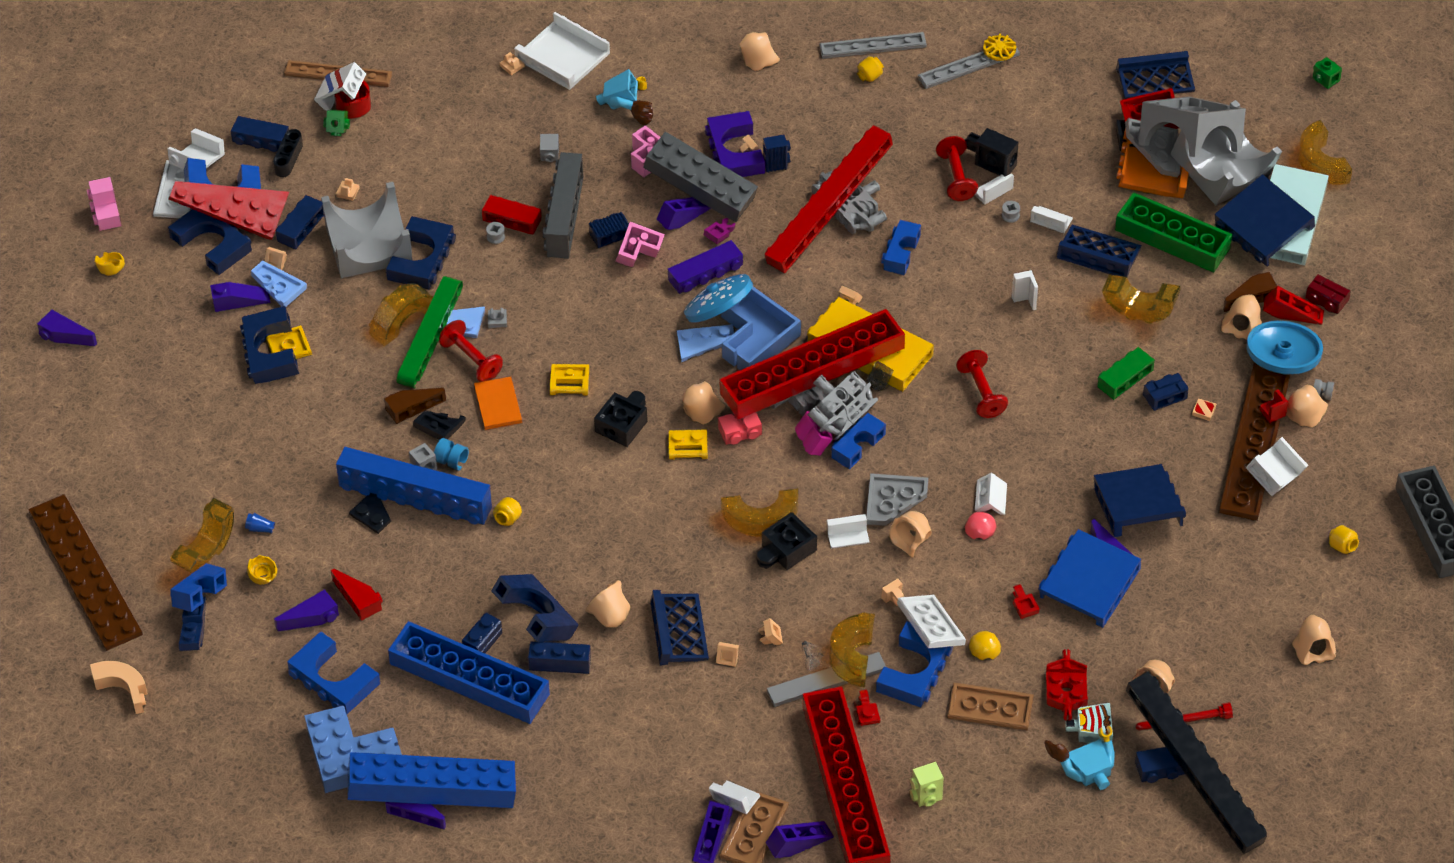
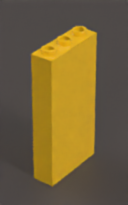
[807,297,934,392]

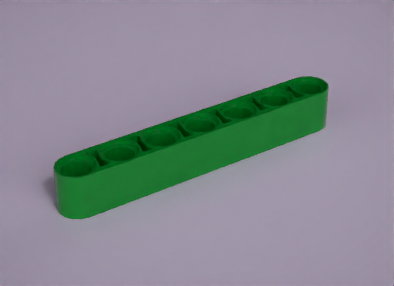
[396,276,463,389]

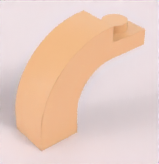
[90,661,148,714]

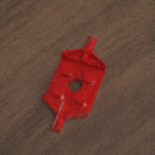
[1046,649,1088,721]

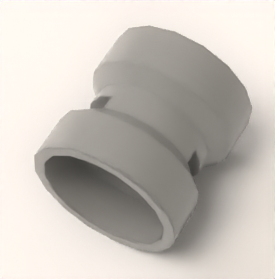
[1314,379,1334,401]

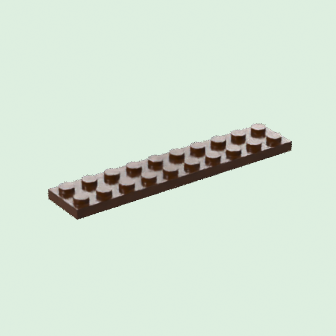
[1219,363,1291,521]
[28,494,143,651]

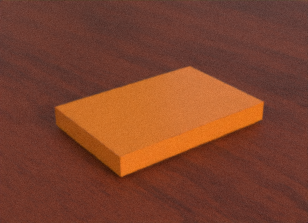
[474,377,522,430]

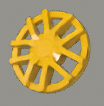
[983,33,1016,61]

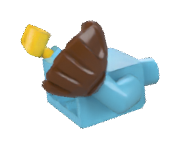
[596,69,653,126]
[1044,726,1115,790]

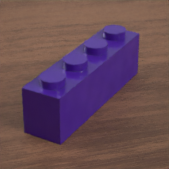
[668,240,743,294]

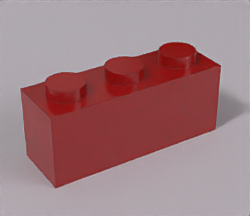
[482,195,542,235]

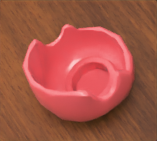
[964,512,997,540]

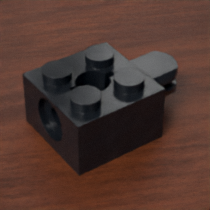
[965,128,1019,177]
[594,391,648,447]
[757,512,817,570]

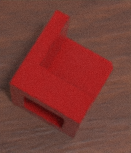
[1259,389,1288,423]

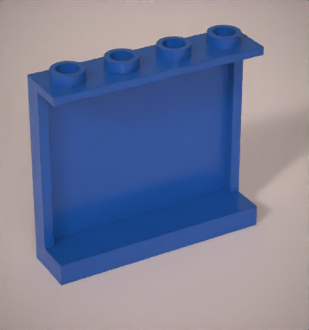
[1038,529,1141,628]

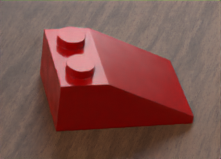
[1120,88,1179,129]

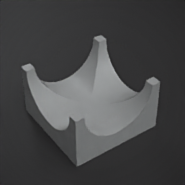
[1139,97,1246,158]
[1170,100,1282,205]
[321,182,413,278]

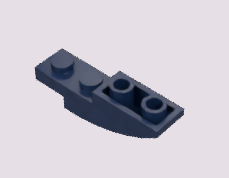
[179,596,206,651]

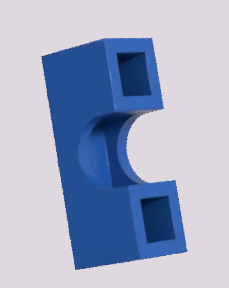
[881,220,921,275]
[831,413,886,470]
[170,563,227,612]

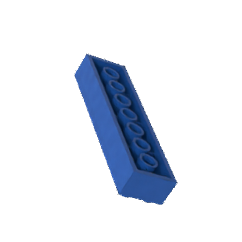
[336,447,492,525]
[388,621,550,724]
[348,752,516,808]

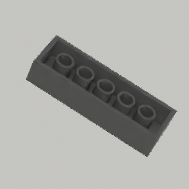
[643,131,758,222]
[543,152,584,259]
[1395,465,1454,578]

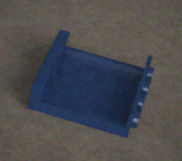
[1214,174,1315,267]
[1094,464,1186,537]

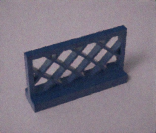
[1116,51,1195,99]
[1057,225,1142,279]
[650,590,709,666]

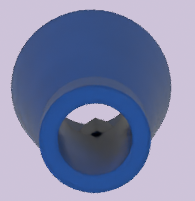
[245,513,275,533]

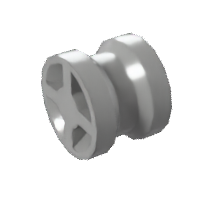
[1002,201,1020,223]
[486,222,505,244]

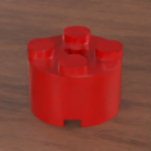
[334,80,371,119]

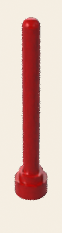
[1136,702,1233,731]

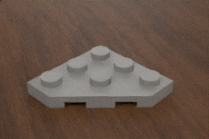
[1125,118,1181,178]
[866,473,928,526]

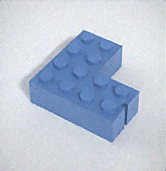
[721,287,801,370]
[304,705,402,793]

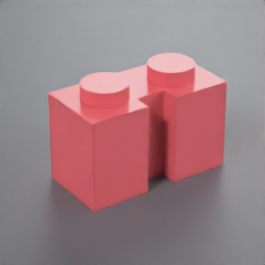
[718,412,762,445]

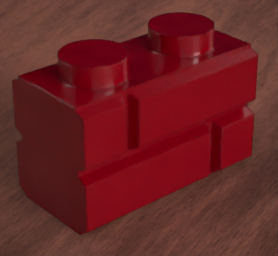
[1305,274,1351,314]

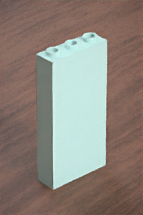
[1270,164,1329,265]

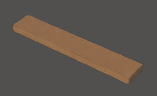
[284,60,392,87]

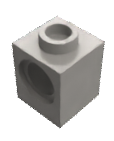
[540,134,559,162]
[409,443,437,470]

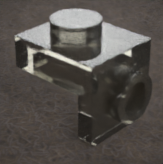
[866,361,894,391]

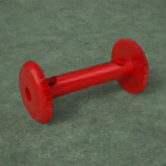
[936,136,978,201]
[439,320,503,382]
[956,350,1008,418]

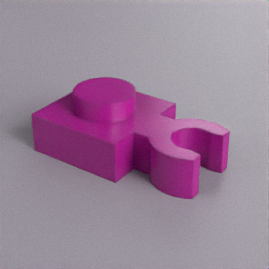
[703,218,736,244]

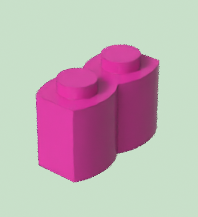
[795,411,832,456]

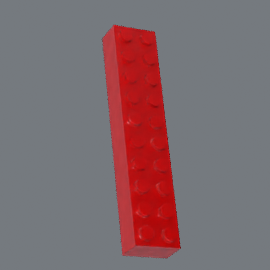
[719,309,905,419]
[802,686,891,863]

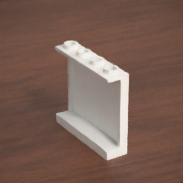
[514,12,610,90]

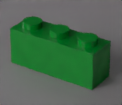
[1097,347,1155,400]

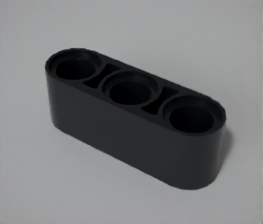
[273,129,303,177]

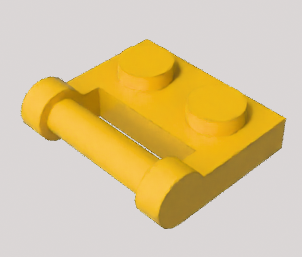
[550,364,590,396]
[669,430,708,460]

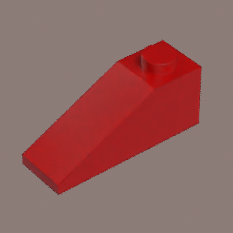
[1263,286,1324,325]
[331,569,383,621]

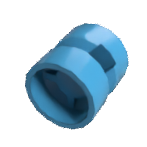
[434,438,469,471]

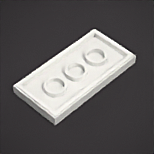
[153,160,192,218]
[897,595,966,648]

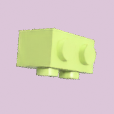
[910,762,944,807]

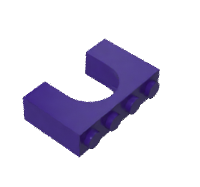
[705,111,765,177]

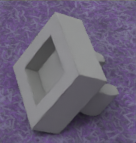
[488,308,507,328]

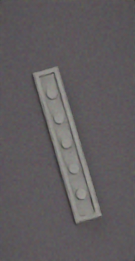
[819,32,927,59]
[918,46,1020,89]
[767,652,886,707]

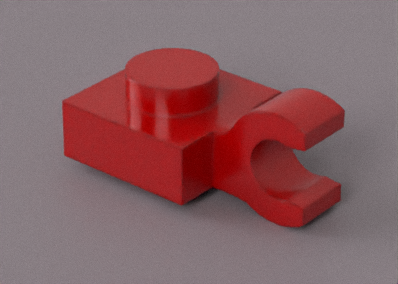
[1012,584,1040,619]
[856,690,881,726]

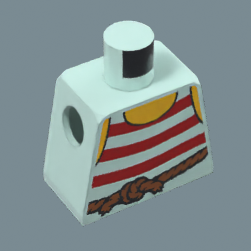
[1065,703,1113,743]

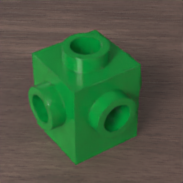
[1312,57,1342,89]
[323,110,350,136]

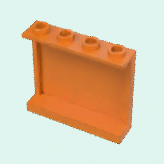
[1116,129,1189,199]

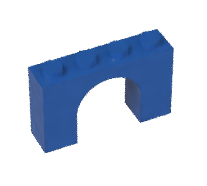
[184,158,261,189]
[876,621,953,708]
[287,632,380,714]

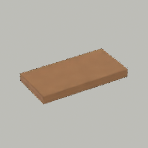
[947,683,1034,731]
[720,790,789,863]

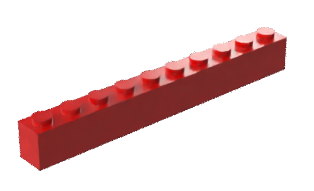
[764,125,893,274]

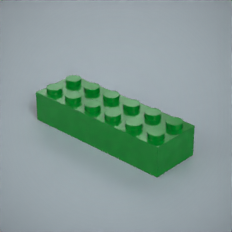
[1115,192,1232,273]

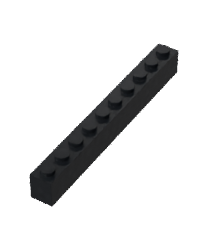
[1126,671,1267,854]

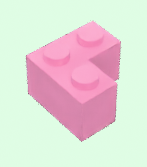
[631,126,660,177]
[87,177,121,231]
[615,222,665,267]

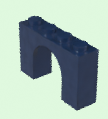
[168,209,252,275]
[386,216,456,290]
[240,306,299,384]
[491,574,579,642]

